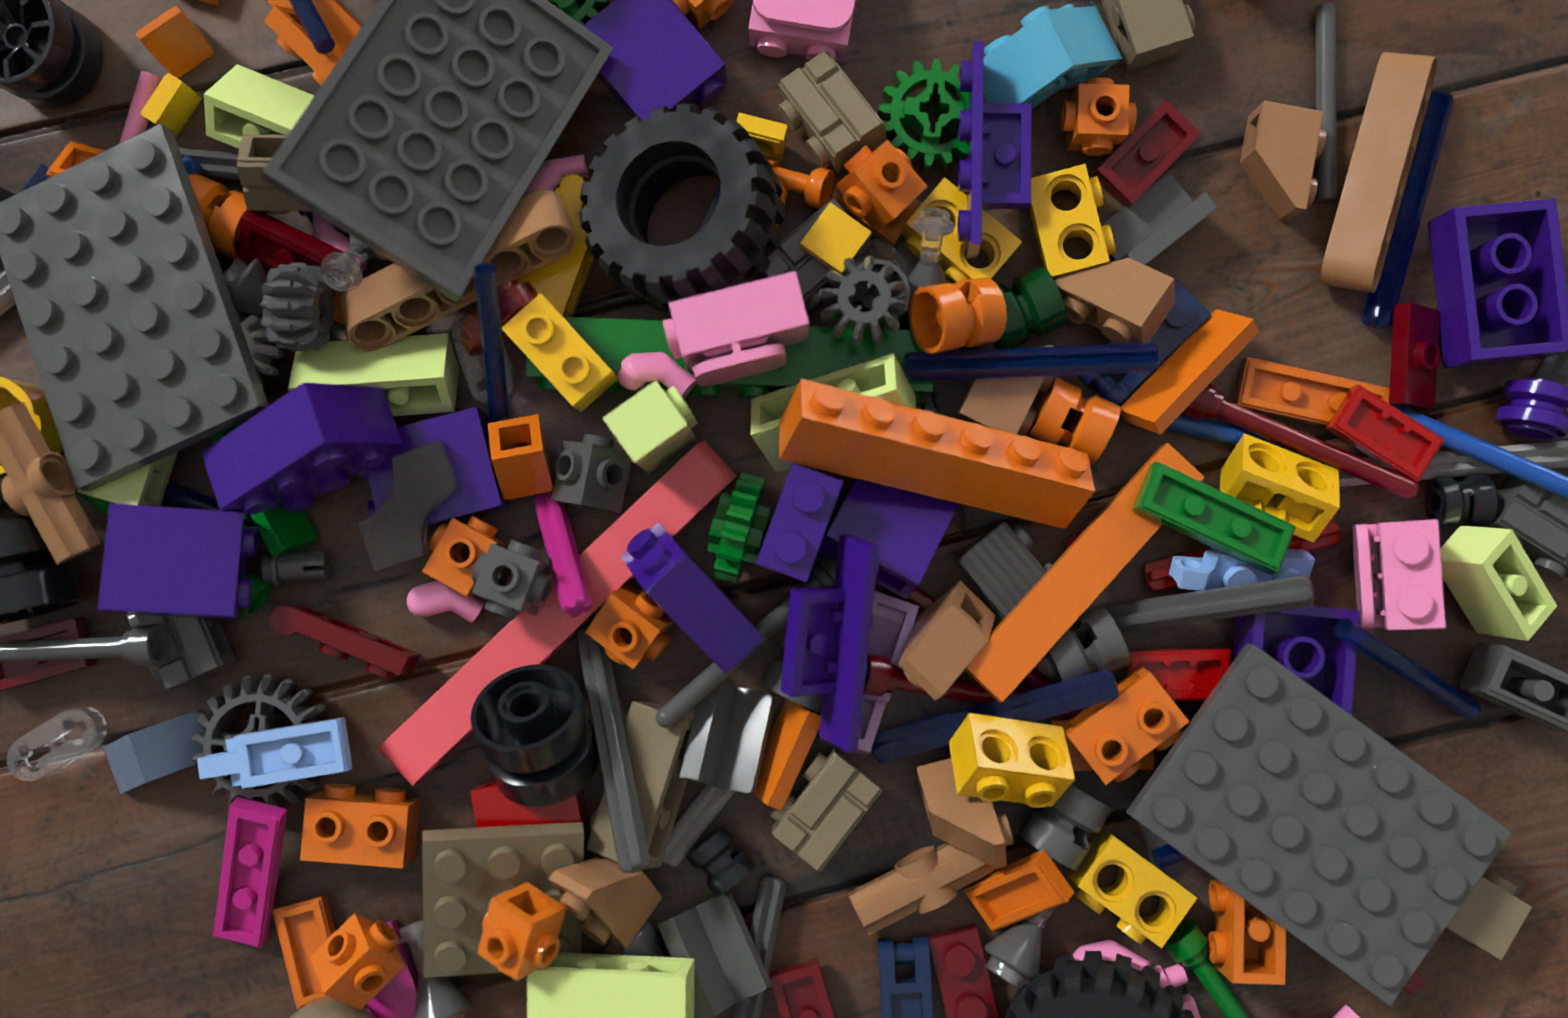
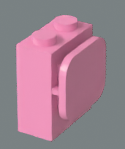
[748,0,856,63]
[663,271,809,387]
[1352,520,1446,630]

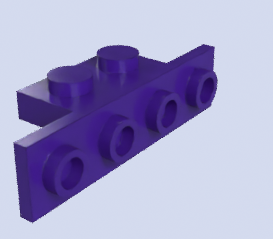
[957,41,1032,258]
[781,534,879,753]

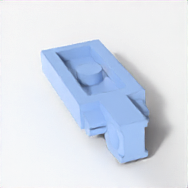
[1168,548,1315,592]
[197,717,353,789]

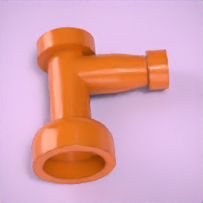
[767,159,836,228]

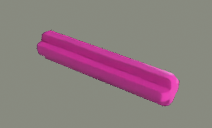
[534,492,592,617]

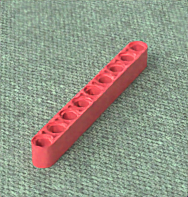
[378,440,739,787]

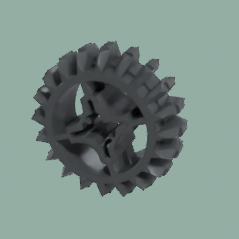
[190,674,327,808]

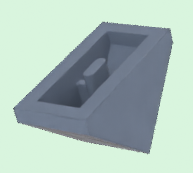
[103,710,206,794]

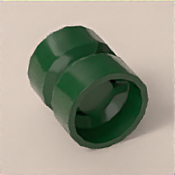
[992,266,1067,354]

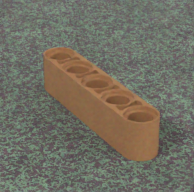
[1320,52,1437,293]
[340,189,576,351]

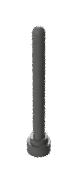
[656,554,837,728]
[0,624,170,667]

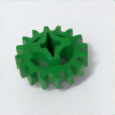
[878,59,985,172]
[707,472,772,585]

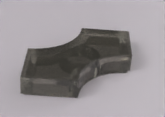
[358,441,460,572]

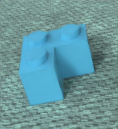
[983,4,1123,109]

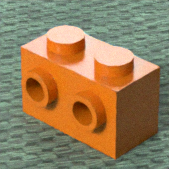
[1062,666,1189,785]
[300,784,421,869]
[1208,879,1286,985]

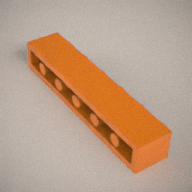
[779,379,1095,529]

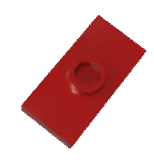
[1325,385,1445,482]
[1126,647,1231,702]

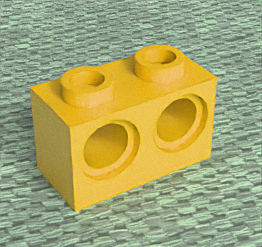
[1029,164,1116,281]
[902,177,1022,284]
[502,293,618,412]
[1220,433,1340,543]
[949,713,1075,808]
[1068,828,1197,948]

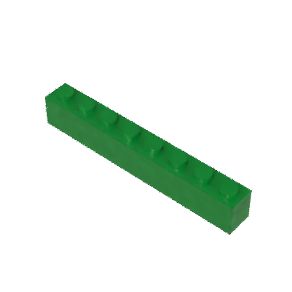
[526,317,934,405]

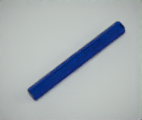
[1362,90,1454,329]
[903,343,1160,381]
[872,669,1119,763]

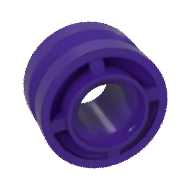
[1494,378,1568,440]

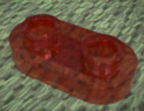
[458,279,539,357]

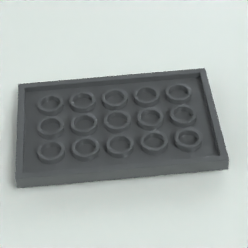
[261,0,613,302]
[0,124,269,491]
[1126,643,1512,1006]

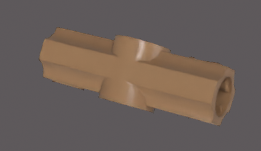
[0,403,101,565]
[848,842,999,935]

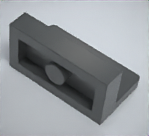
[1101,173,1218,265]
[680,680,776,795]
[658,891,771,1018]

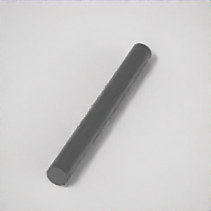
[1315,3,1337,203]

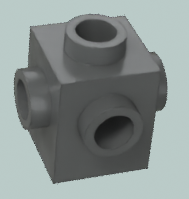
[551,434,631,513]
[472,540,553,619]

